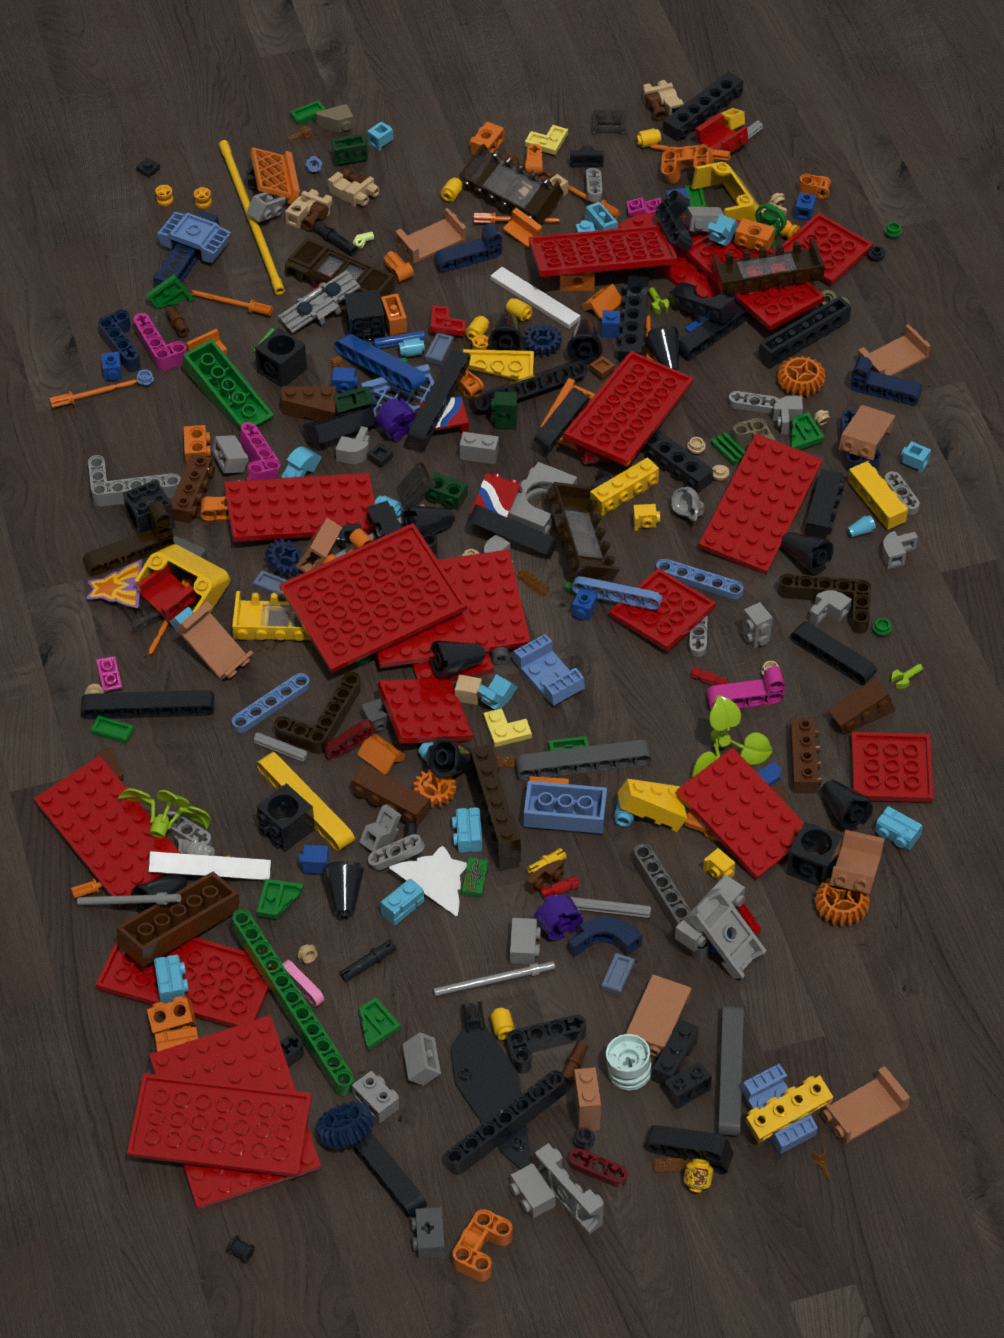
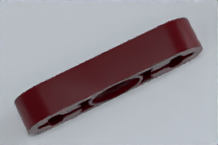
[324,719,375,759]
[569,1148,628,1187]

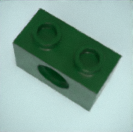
[491,392,517,430]

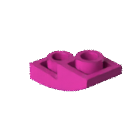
[626,197,662,216]
[96,656,122,692]

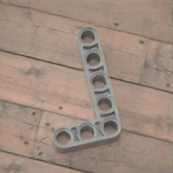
[88,455,181,507]

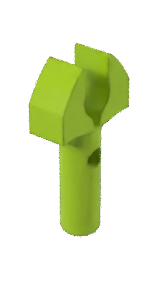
[648,287,669,314]
[891,664,923,689]

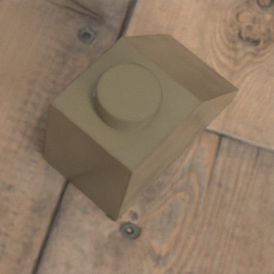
[316,104,354,133]

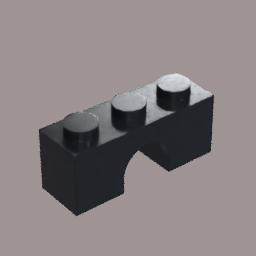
[652,1019,699,1088]

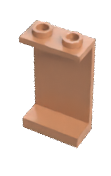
[395,208,467,264]
[857,324,930,376]
[839,405,896,460]
[176,601,253,680]
[830,830,885,894]
[626,975,692,1057]
[821,1066,910,1144]

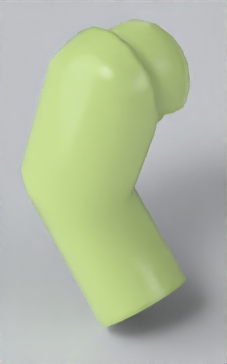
[353,232,374,249]

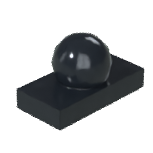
[570,145,604,167]

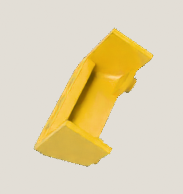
[691,162,763,222]
[134,544,230,613]

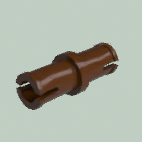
[166,307,189,337]
[562,1041,589,1084]

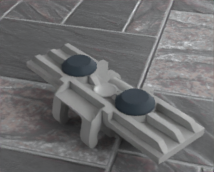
[279,270,361,334]

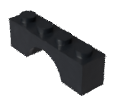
[669,282,737,324]

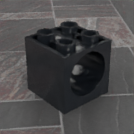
[344,290,385,342]
[255,328,307,388]
[123,480,175,534]
[256,783,315,852]
[787,822,842,887]

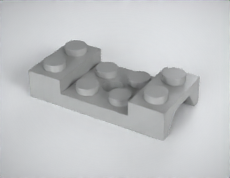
[687,888,767,979]
[535,1143,604,1234]

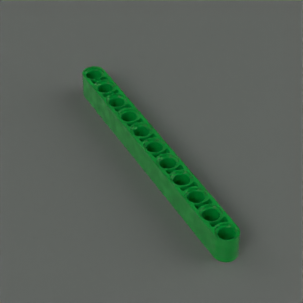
[232,909,354,1096]

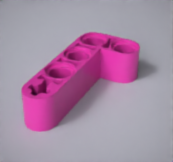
[134,313,187,371]
[239,422,281,480]
[706,666,785,709]

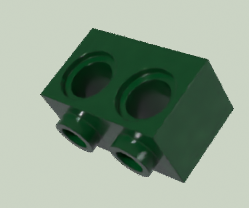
[331,133,368,165]
[334,386,377,414]
[425,472,468,510]

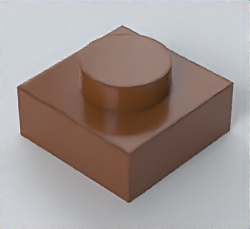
[590,356,615,378]

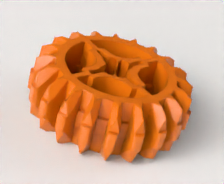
[777,355,826,398]
[814,878,870,927]

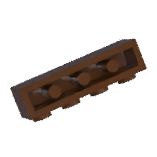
[171,454,215,524]
[790,718,821,793]
[351,764,430,825]

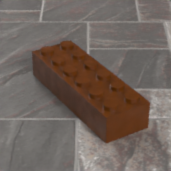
[117,871,239,967]

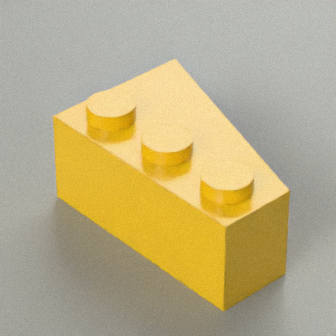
[617,779,688,832]

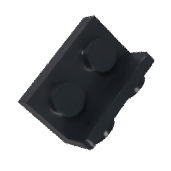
[665,1062,712,1110]

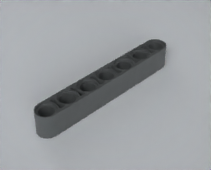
[515,740,652,780]
[718,1006,744,1136]

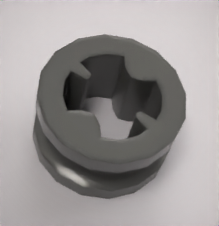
[492,647,510,665]

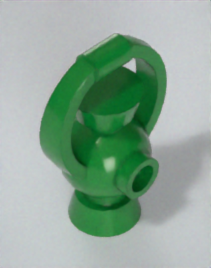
[755,203,787,248]

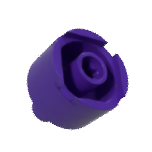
[375,398,417,442]
[534,894,583,940]

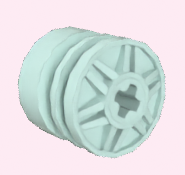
[606,1034,652,1091]

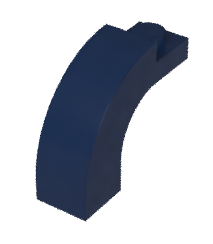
[569,917,643,958]

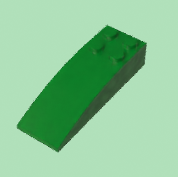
[182,339,274,430]

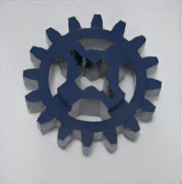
[524,323,562,356]
[265,539,302,577]

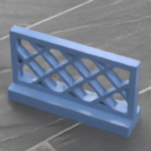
[361,364,434,416]

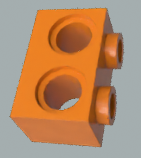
[184,425,211,465]
[147,996,197,1035]

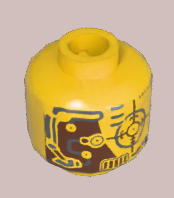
[683,1159,714,1192]

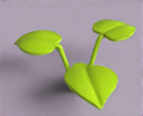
[692,695,772,778]
[118,788,211,838]

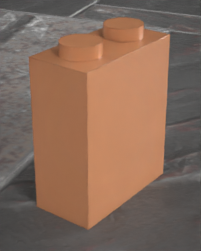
[296,518,343,572]
[574,1067,601,1131]

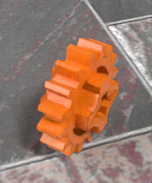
[413,769,456,808]

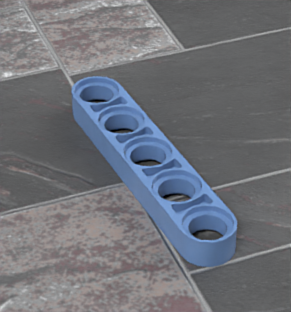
[656,559,743,600]
[572,576,662,610]
[232,673,310,733]

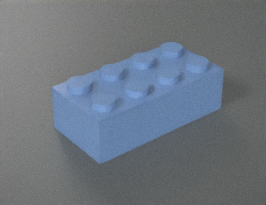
[524,781,607,834]

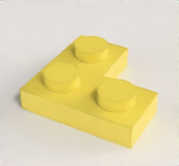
[525,125,568,155]
[483,708,532,747]

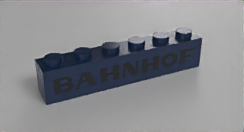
[153,210,219,287]

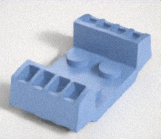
[157,212,231,263]
[512,634,585,706]
[739,1064,818,1154]

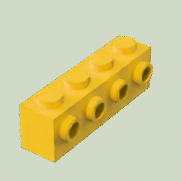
[590,457,659,517]
[848,461,908,530]
[745,1075,833,1144]

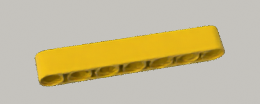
[256,752,355,851]

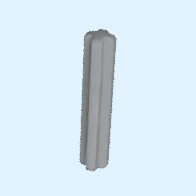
[254,732,308,762]

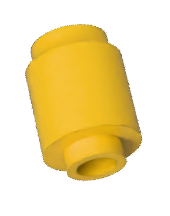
[635,128,661,148]
[440,178,463,202]
[506,298,532,321]
[465,316,489,341]
[490,1008,515,1040]

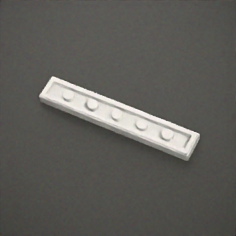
[490,267,580,329]
[148,851,271,880]

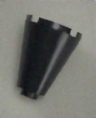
[488,312,524,351]
[567,319,602,365]
[644,326,679,371]
[401,505,455,535]
[781,532,834,575]
[430,640,485,679]
[426,737,471,777]
[821,780,873,831]
[323,861,364,920]
[131,874,187,914]

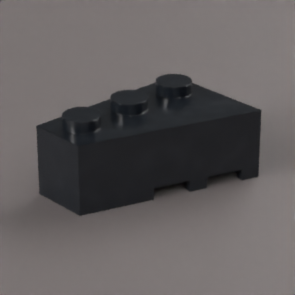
[366,500,402,540]

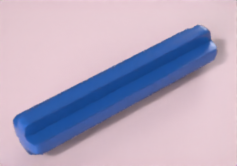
[374,331,425,349]

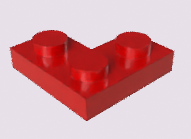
[430,305,466,336]

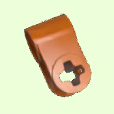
[525,144,543,175]
[798,174,831,199]
[457,369,484,399]
[200,496,229,521]

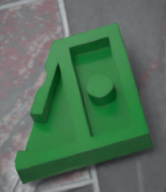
[146,274,194,309]
[792,412,824,450]
[256,879,304,919]
[359,997,401,1051]

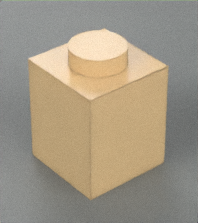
[455,675,483,705]

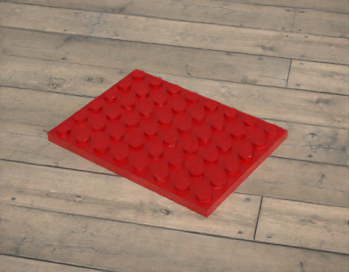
[279,523,467,673]
[377,549,531,668]
[149,1015,322,1210]

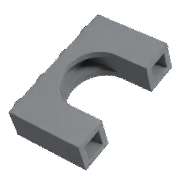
[508,462,577,534]

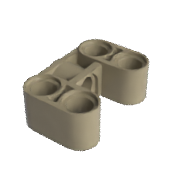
[732,418,775,446]

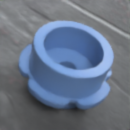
[306,156,322,173]
[136,370,154,386]

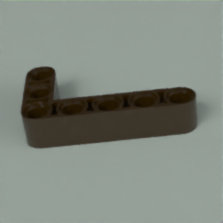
[83,502,174,576]
[778,574,871,634]
[274,672,361,754]

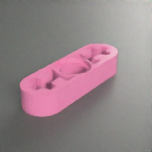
[282,960,325,1007]

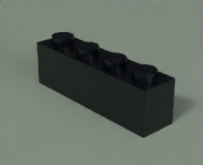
[804,469,845,539]

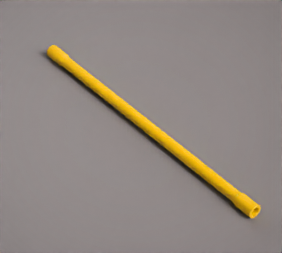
[219,140,285,295]

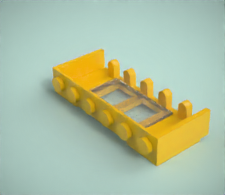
[232,591,311,641]

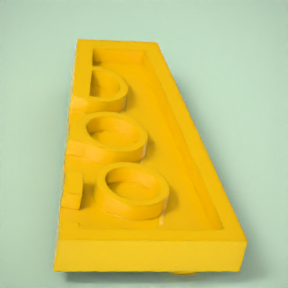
[463,349,534,384]

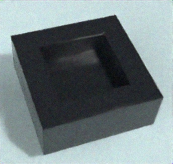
[136,157,160,178]
[367,443,393,467]

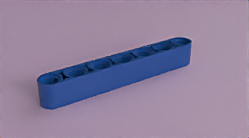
[334,334,426,392]

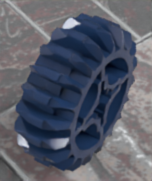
[316,1101,374,1150]

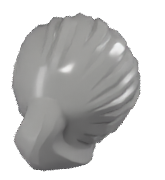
[671,487,704,522]
[174,835,215,856]

